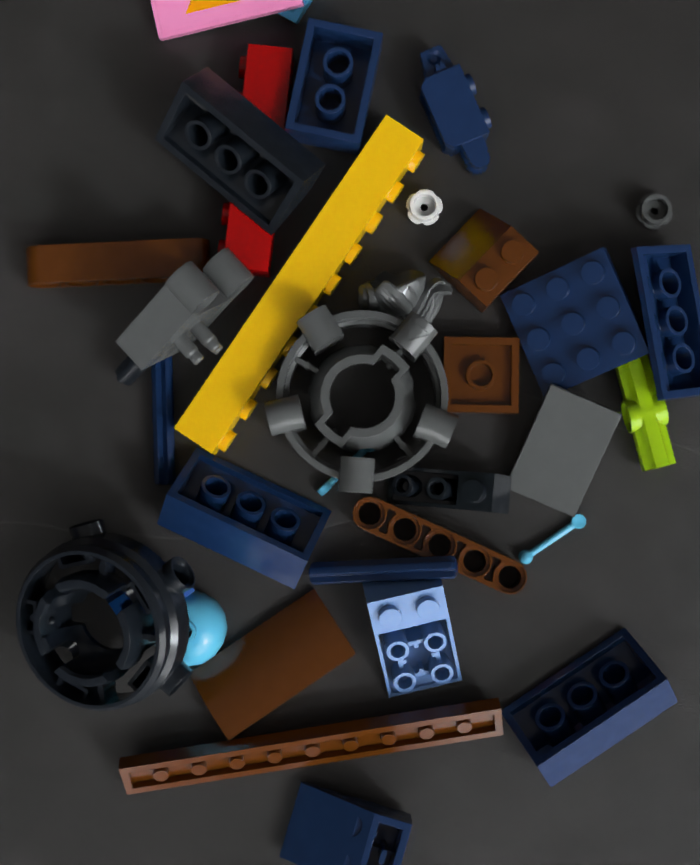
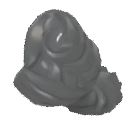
[357,270,453,324]

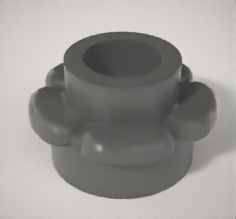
[635,193,673,230]

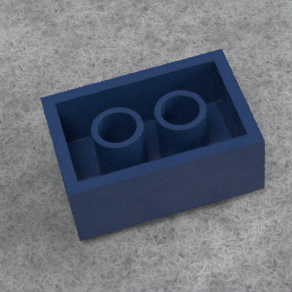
[285,17,383,155]

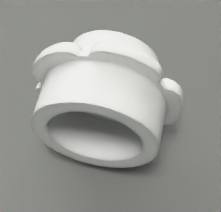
[406,189,443,226]

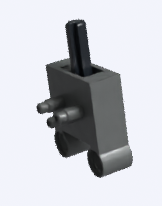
[115,247,254,386]

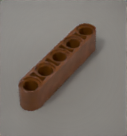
[26,238,210,288]
[352,496,528,595]

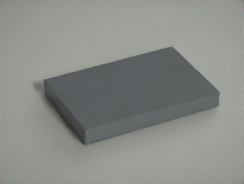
[509,383,622,517]

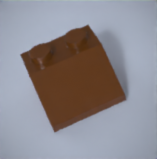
[428,208,539,313]

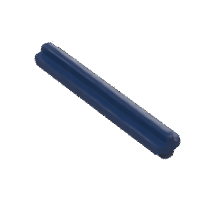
[151,356,176,485]
[309,556,458,585]

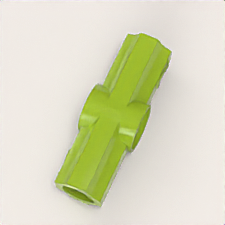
[615,355,676,471]

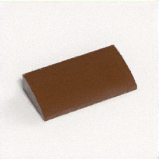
[190,588,356,741]

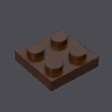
[443,336,519,414]

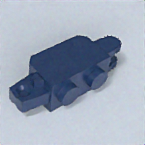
[419,45,492,176]

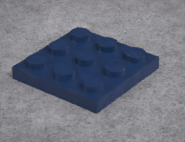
[500,247,649,396]

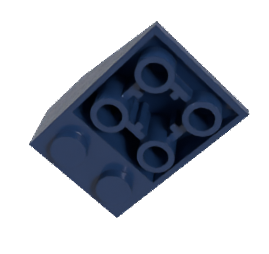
[279,781,413,865]

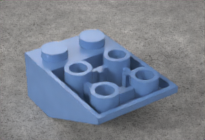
[362,579,462,698]

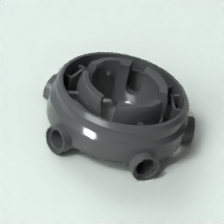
[264,305,459,494]

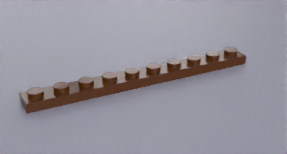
[119,697,504,795]

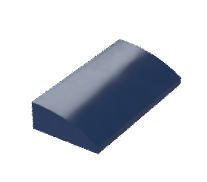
[631,244,700,401]

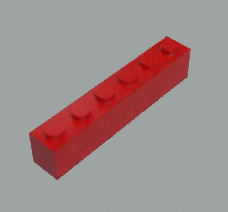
[217,43,295,278]

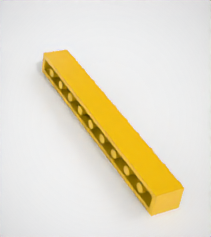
[174,114,425,455]

